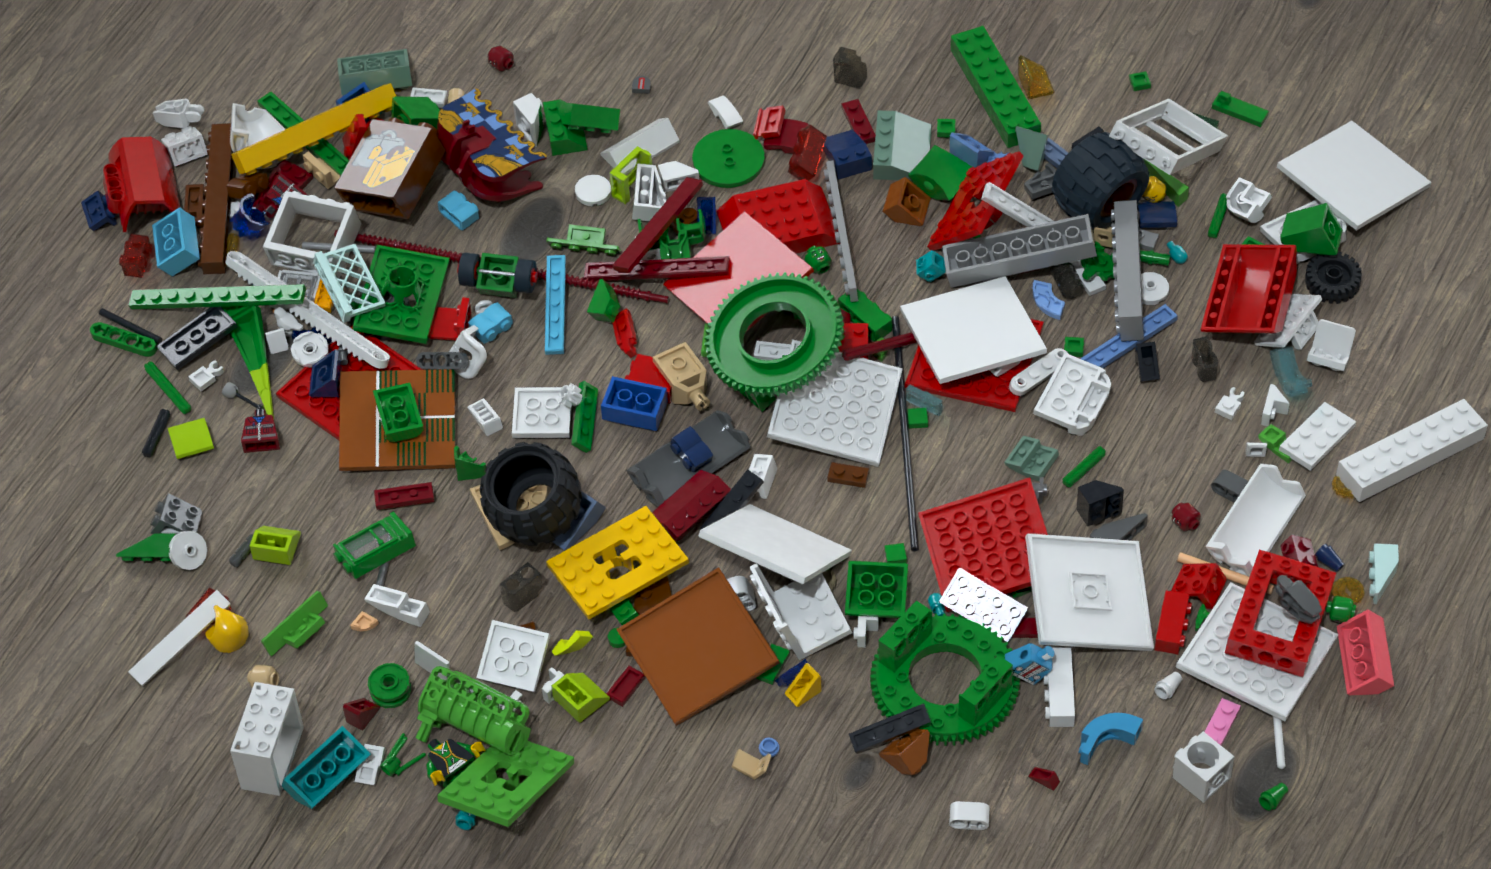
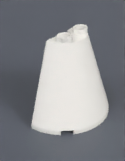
[230,103,293,169]

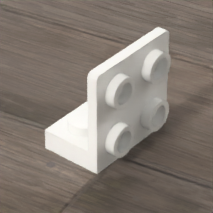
[161,126,208,166]

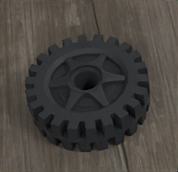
[1305,251,1362,304]

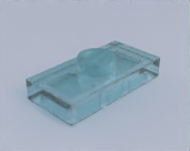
[906,385,943,416]

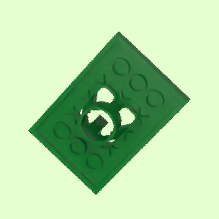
[353,245,449,344]

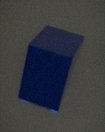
[697,197,717,234]

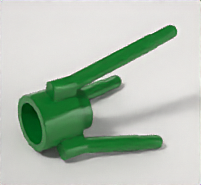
[380,733,426,777]

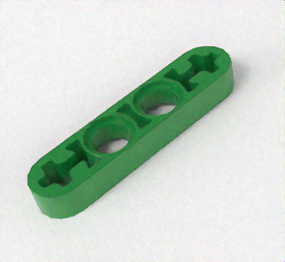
[90,322,157,357]

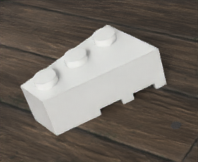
[632,164,666,221]

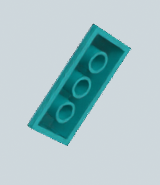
[281,726,371,809]

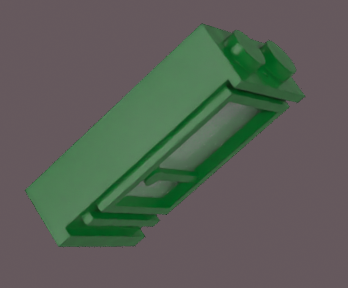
[333,511,416,579]

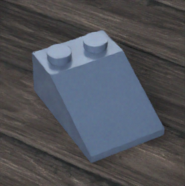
[552,491,606,550]

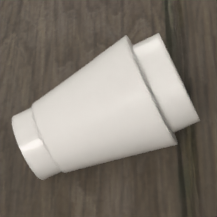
[1155,672,1182,699]

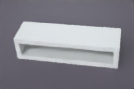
[1043,647,1075,727]

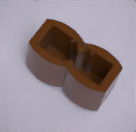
[226,172,269,200]

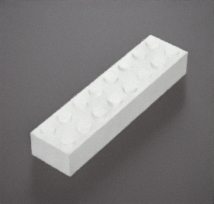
[1336,399,1488,502]

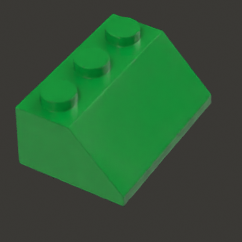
[543,99,588,156]
[556,102,620,133]

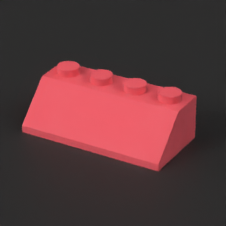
[1337,610,1394,695]

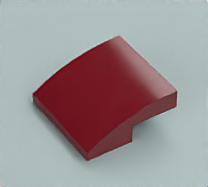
[763,119,809,154]

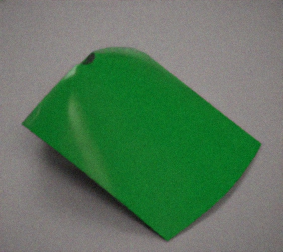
[908,145,972,200]

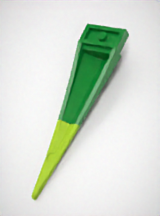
[221,305,274,419]

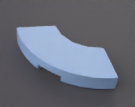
[1032,280,1065,320]

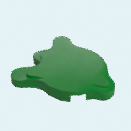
[1080,241,1117,281]

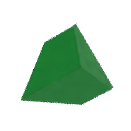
[454,446,486,481]

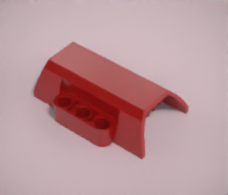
[103,136,181,232]

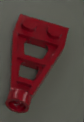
[248,159,314,219]

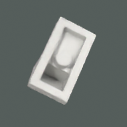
[1261,384,1289,426]

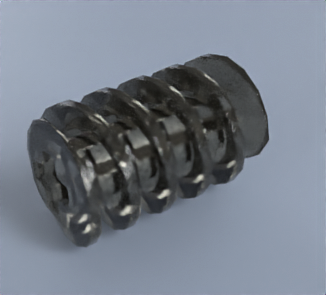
[1050,262,1085,299]

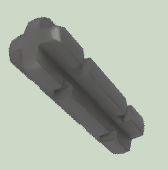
[229,534,253,567]

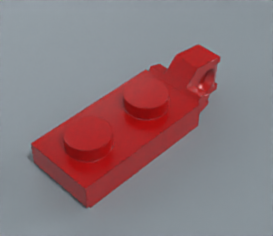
[612,308,637,358]

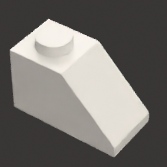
[658,161,699,192]

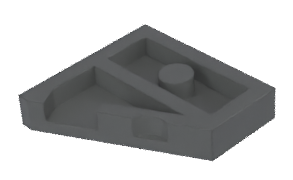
[1024,163,1056,199]

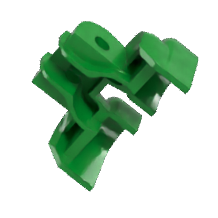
[637,209,706,259]

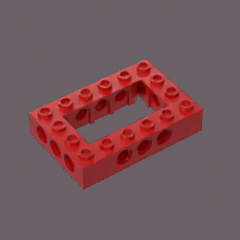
[1225,549,1336,677]

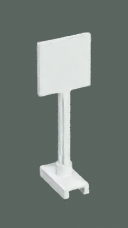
[415,641,522,712]

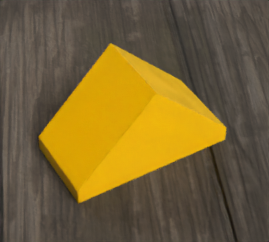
[784,663,821,707]

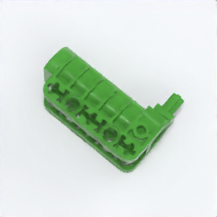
[415,666,531,756]

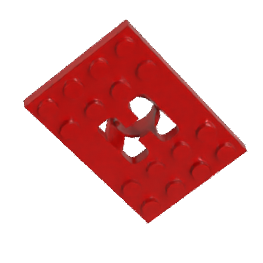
[927,151,1024,251]

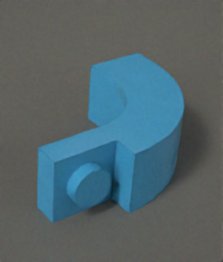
[1078,713,1143,765]

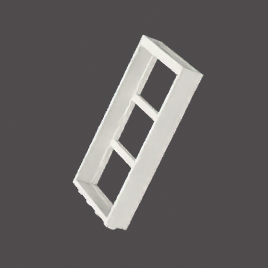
[1109,99,1228,175]

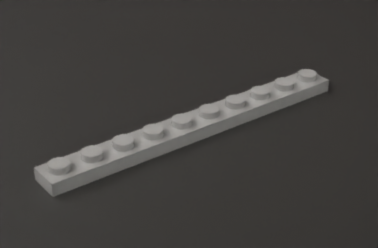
[824,161,858,302]

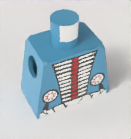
[1005,643,1055,685]

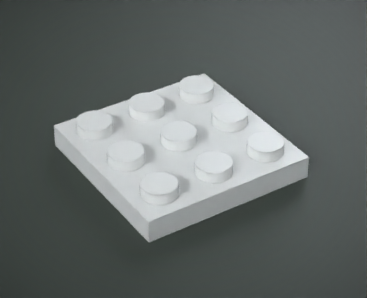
[512,387,571,438]
[476,620,551,693]

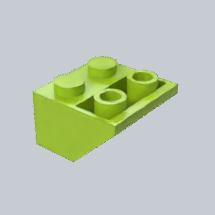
[250,526,301,565]
[551,673,610,723]

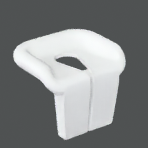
[449,325,487,379]

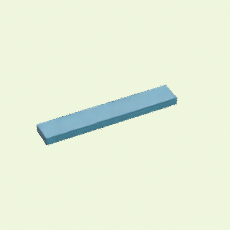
[545,255,566,355]

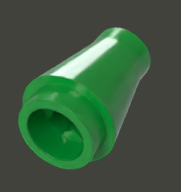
[1259,783,1288,810]

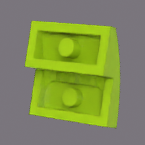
[167,418,214,459]

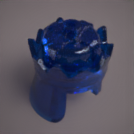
[230,194,270,239]

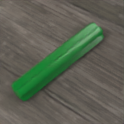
[1208,193,1227,238]
[1062,446,1106,488]

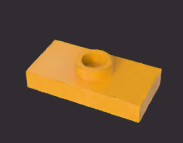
[314,278,333,313]

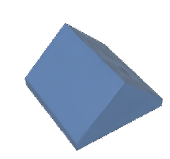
[950,132,994,167]

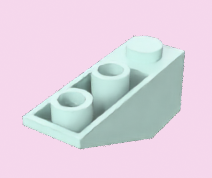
[1369,544,1399,604]

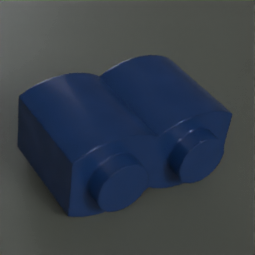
[670,426,713,473]

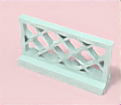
[313,244,385,323]

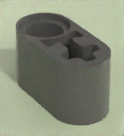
[1211,470,1249,503]

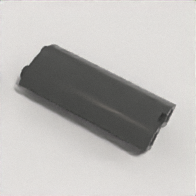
[626,410,750,507]

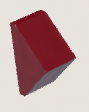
[343,698,380,731]

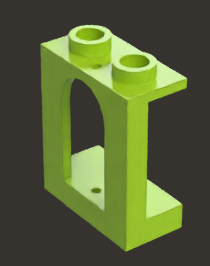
[610,146,652,205]

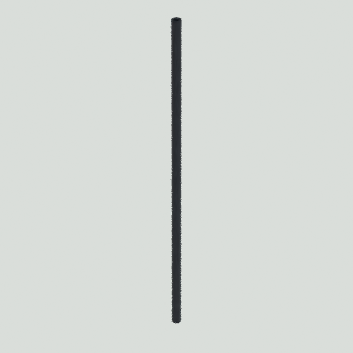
[892,316,919,552]

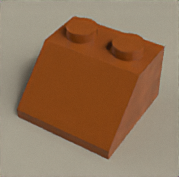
[882,177,930,226]

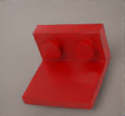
[429,297,472,340]
[1171,563,1227,609]

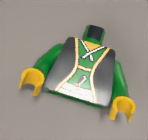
[426,739,486,788]

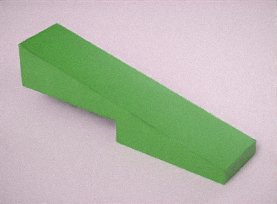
[1143,158,1189,207]

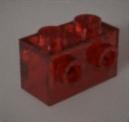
[119,234,153,278]

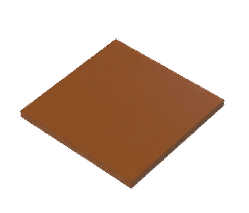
[617,567,780,726]

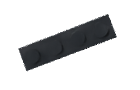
[699,469,764,530]
[849,703,932,754]

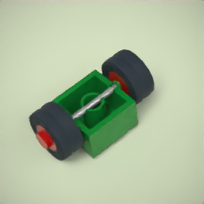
[457,253,538,298]

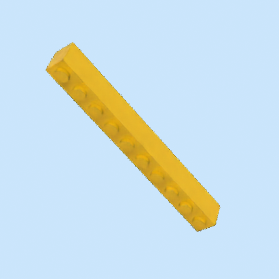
[231,83,396,176]

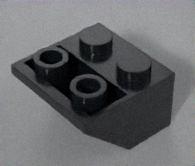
[1076,480,1124,527]

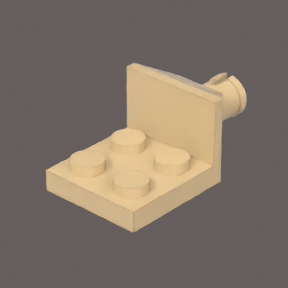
[653,342,710,411]

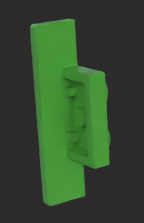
[546,224,621,256]
[261,591,328,656]

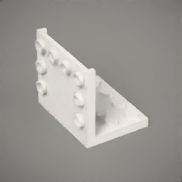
[750,563,852,661]

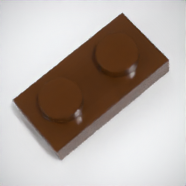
[827,462,869,488]

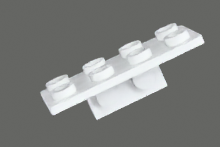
[1254,294,1322,350]

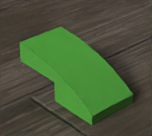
[1258,424,1293,464]

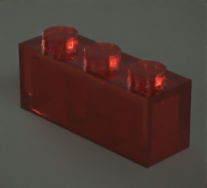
[788,124,827,181]

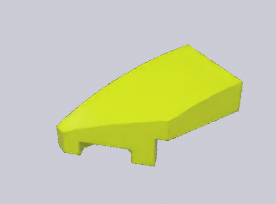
[551,630,593,656]

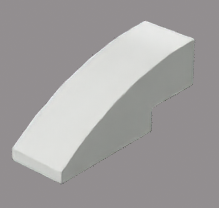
[364,584,430,627]

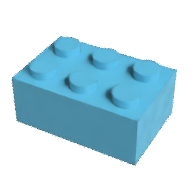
[152,207,200,276]

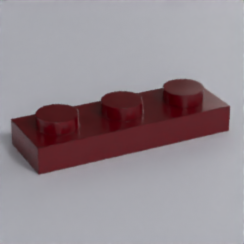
[841,99,876,144]
[374,482,434,510]

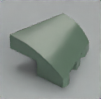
[1015,126,1049,171]

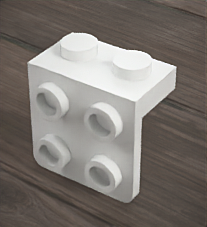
[1307,319,1356,371]

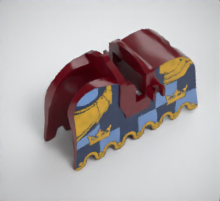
[437,88,547,201]

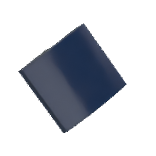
[1137,201,1177,228]

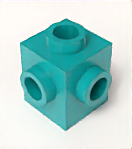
[916,250,946,282]

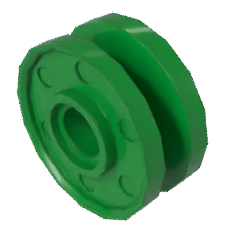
[368,663,412,708]

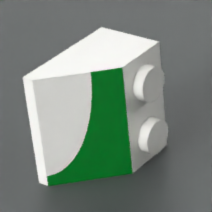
[513,93,544,147]

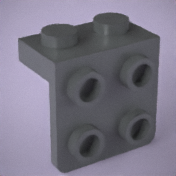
[150,493,202,535]

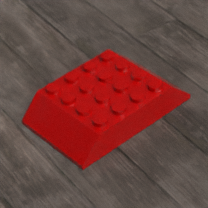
[716,179,840,254]
[1200,244,1297,333]

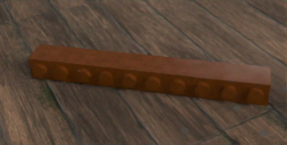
[198,123,234,275]

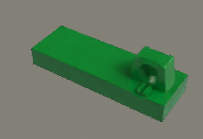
[1211,91,1269,127]

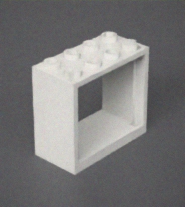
[263,191,361,279]
[230,682,304,796]

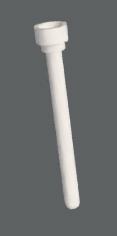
[1271,679,1285,769]

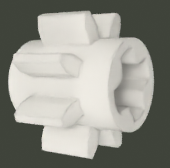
[559,383,582,408]

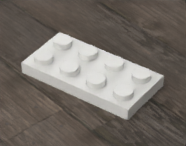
[1279,402,1356,471]

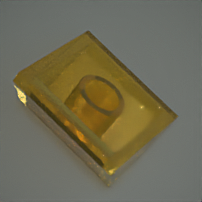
[1018,55,1055,100]

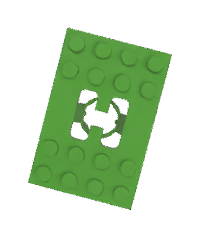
[438,740,574,827]

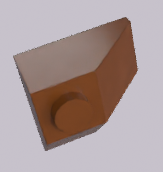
[879,729,930,775]

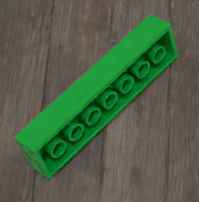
[951,26,1041,149]

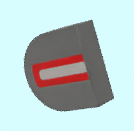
[632,76,651,94]

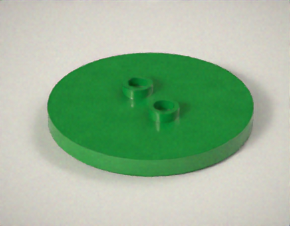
[692,129,765,188]

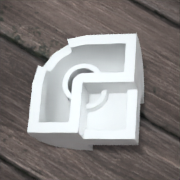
[1226,178,1272,223]

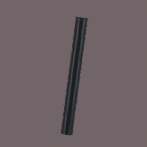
[99,308,162,344]

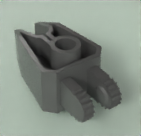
[1275,575,1322,624]

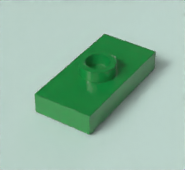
[756,644,790,685]

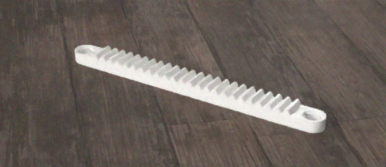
[226,251,390,368]

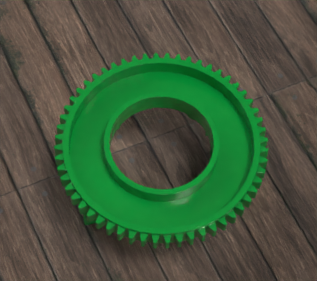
[705,272,845,412]
[870,600,1020,746]

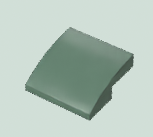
[1004,436,1059,481]

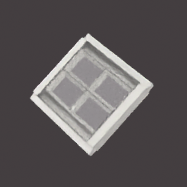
[269,270,320,310]

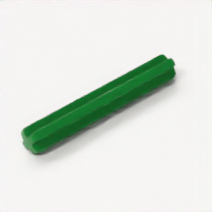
[144,361,192,414]

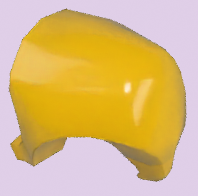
[205,605,248,653]

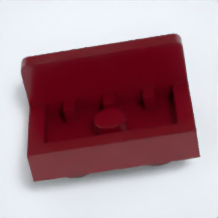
[1280,535,1318,567]

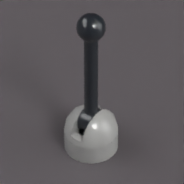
[222,382,264,409]

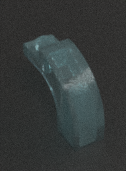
[1270,346,1312,397]

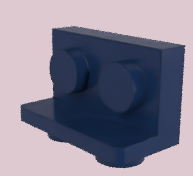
[81,191,117,231]

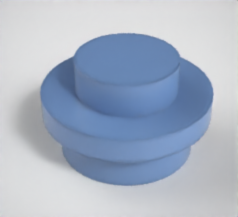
[759,738,779,757]

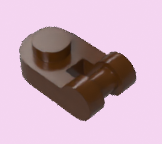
[669,208,698,235]

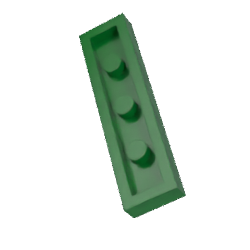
[571,381,598,453]

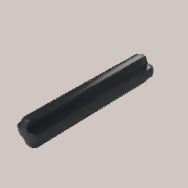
[142,409,170,458]

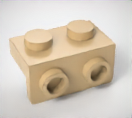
[303,151,341,189]

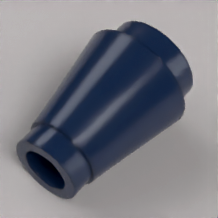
[1315,544,1345,572]

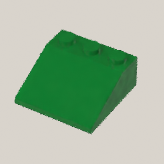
[845,561,908,618]

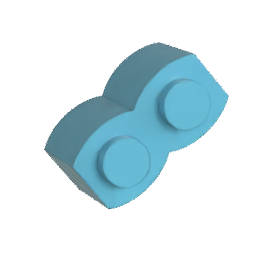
[438,190,479,231]
[468,302,513,344]

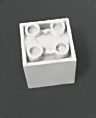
[1173,731,1234,803]

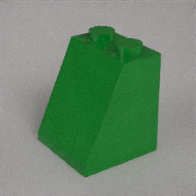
[391,96,440,129]
[1280,203,1343,255]

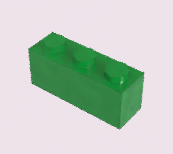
[838,289,892,342]

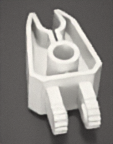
[153,99,204,128]

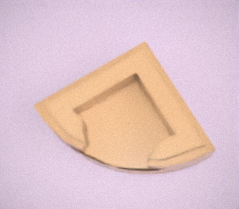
[350,611,379,631]

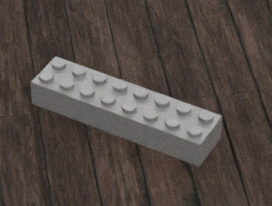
[1111,200,1144,341]
[942,214,1097,288]

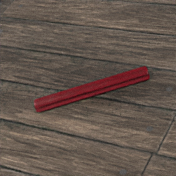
[841,332,917,361]

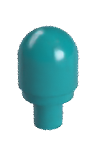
[1166,241,1188,264]
[928,593,945,616]

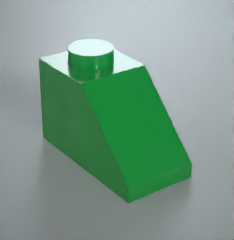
[587,279,620,323]

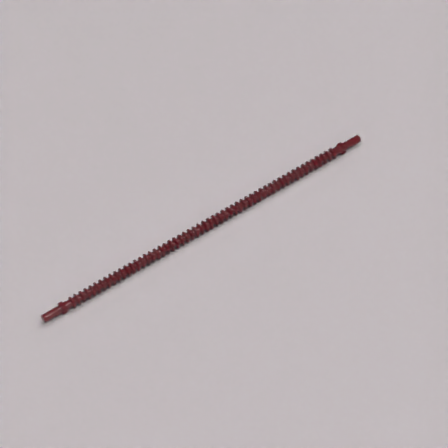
[334,230,669,304]

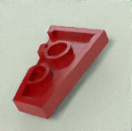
[342,114,367,160]

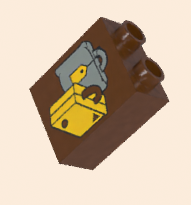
[334,118,446,219]

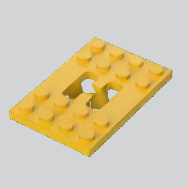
[546,506,689,620]

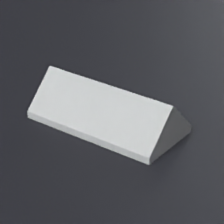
[600,118,680,174]

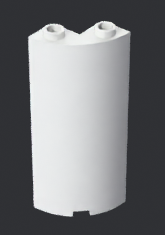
[1206,464,1306,577]

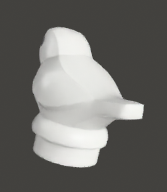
[273,307,303,337]

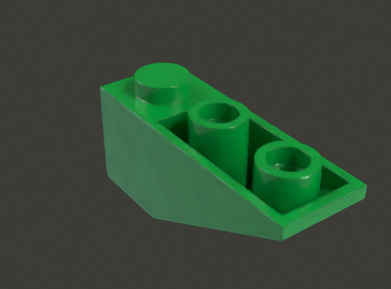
[116,533,178,561]

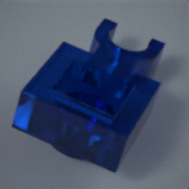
[775,659,808,687]

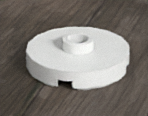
[1141,272,1169,305]
[291,332,329,367]
[169,531,207,570]

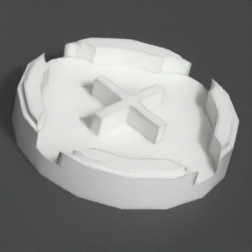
[575,175,611,206]

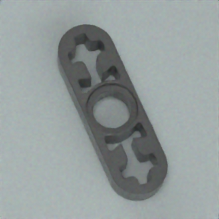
[416,352,468,369]

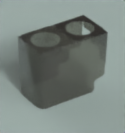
[833,47,867,89]
[500,562,542,612]

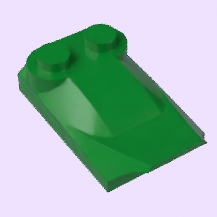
[373,383,424,442]

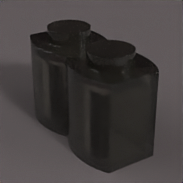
[1191,337,1218,382]

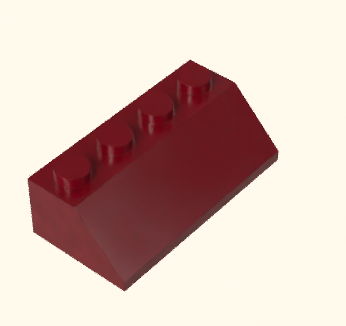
[652,470,731,543]

